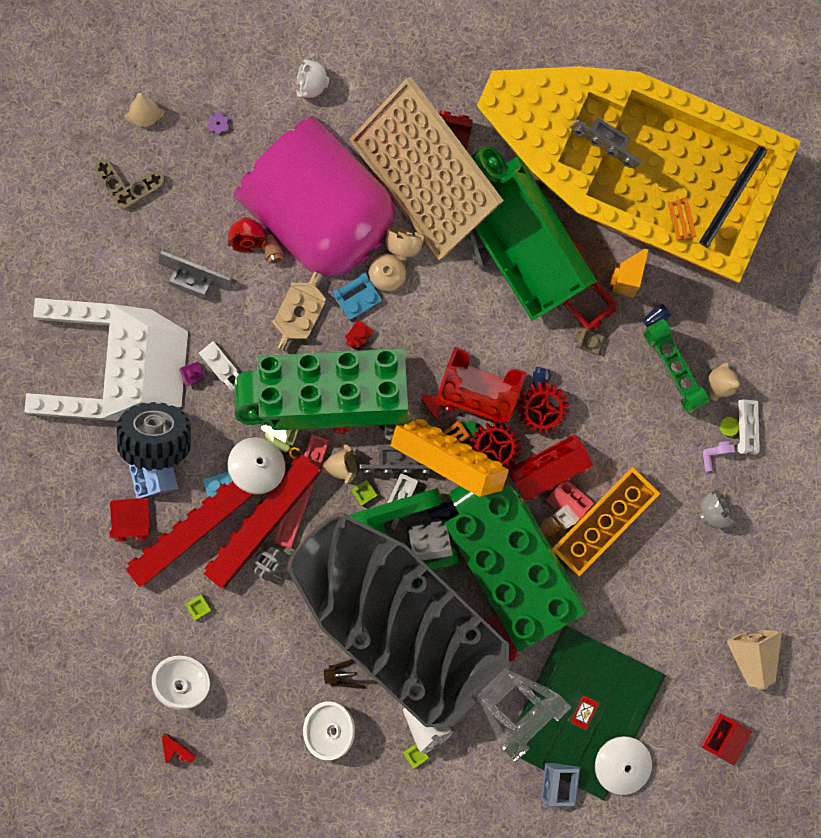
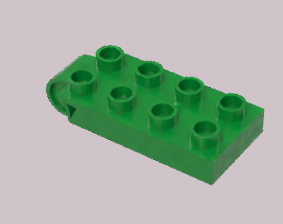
[471,146,597,321]
[234,348,409,431]
[444,485,589,652]

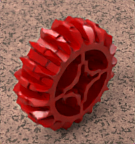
[517,382,569,433]
[470,422,521,469]

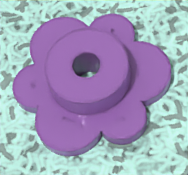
[208,112,229,134]

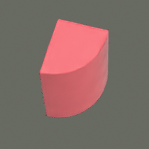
[545,481,594,526]

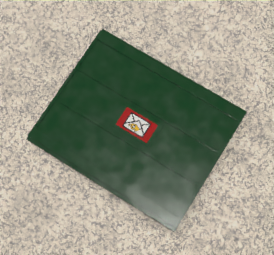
[503,625,666,801]

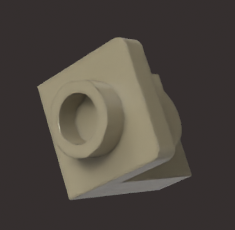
[574,328,604,355]

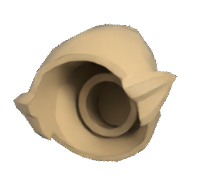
[124,93,165,127]
[708,362,740,401]
[320,444,357,484]

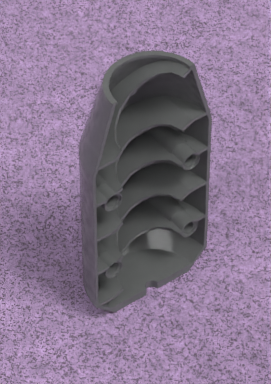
[287,512,509,727]

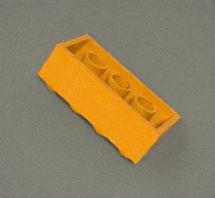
[609,249,648,298]

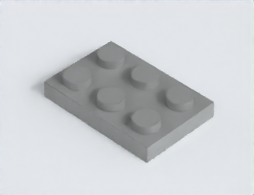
[408,519,452,561]

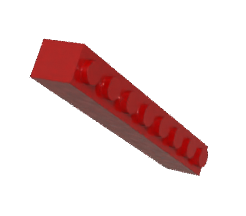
[203,455,322,589]
[125,481,255,587]

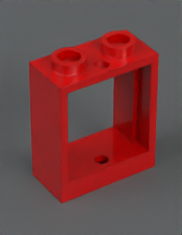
[562,282,617,331]

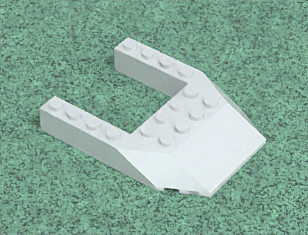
[24,298,188,421]

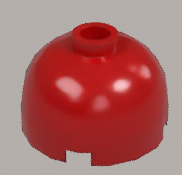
[228,217,266,253]

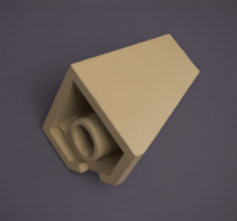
[727,630,782,690]

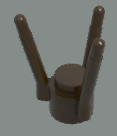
[324,659,366,689]

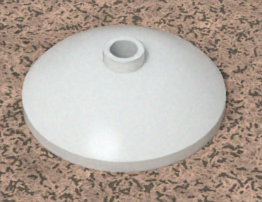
[228,437,285,494]
[151,656,210,710]
[303,702,355,760]
[595,736,652,795]

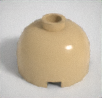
[385,228,424,260]
[368,254,406,292]

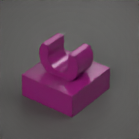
[179,362,205,387]

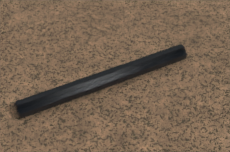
[699,145,767,248]

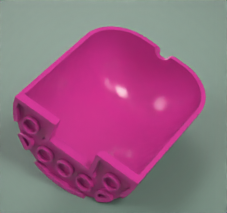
[234,116,395,277]

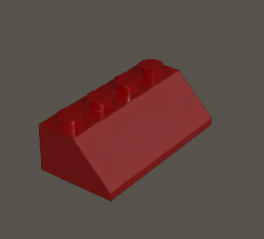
[508,434,593,501]

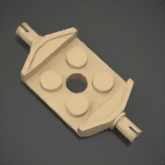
[272,271,326,351]

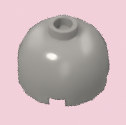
[700,489,736,528]

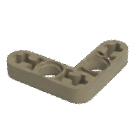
[95,159,165,209]

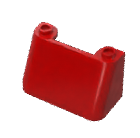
[438,347,527,423]

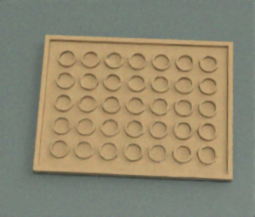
[349,76,504,260]

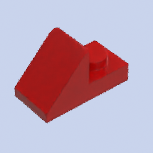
[421,395,459,421]
[162,733,197,764]

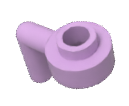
[703,441,735,472]

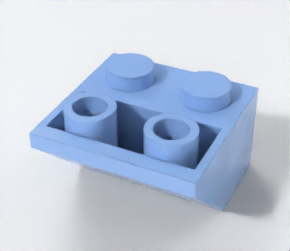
[129,464,178,498]

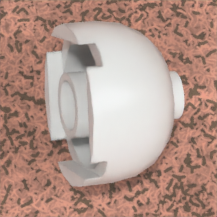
[296,59,329,98]

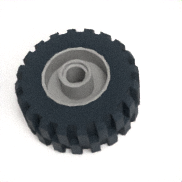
[117,402,191,471]

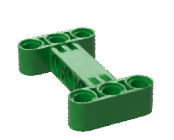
[643,319,710,415]

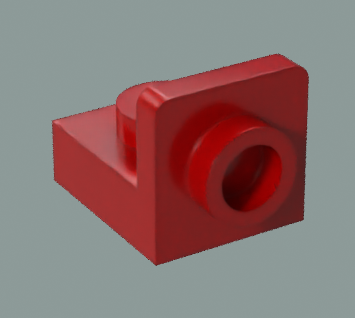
[344,320,374,350]

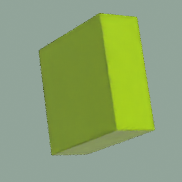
[351,480,377,506]
[185,594,212,621]
[403,744,429,769]

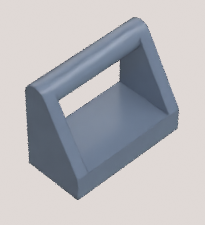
[541,763,580,807]

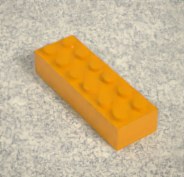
[390,419,509,497]
[552,467,660,577]

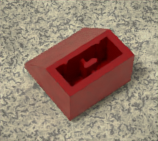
[700,713,752,766]

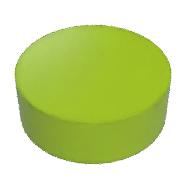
[719,417,739,437]

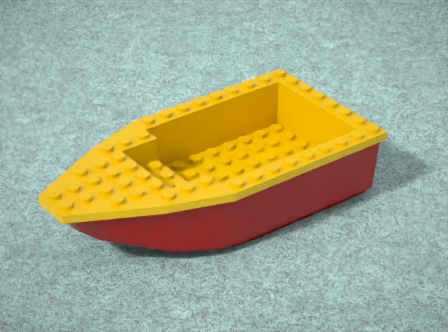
[477,66,801,283]

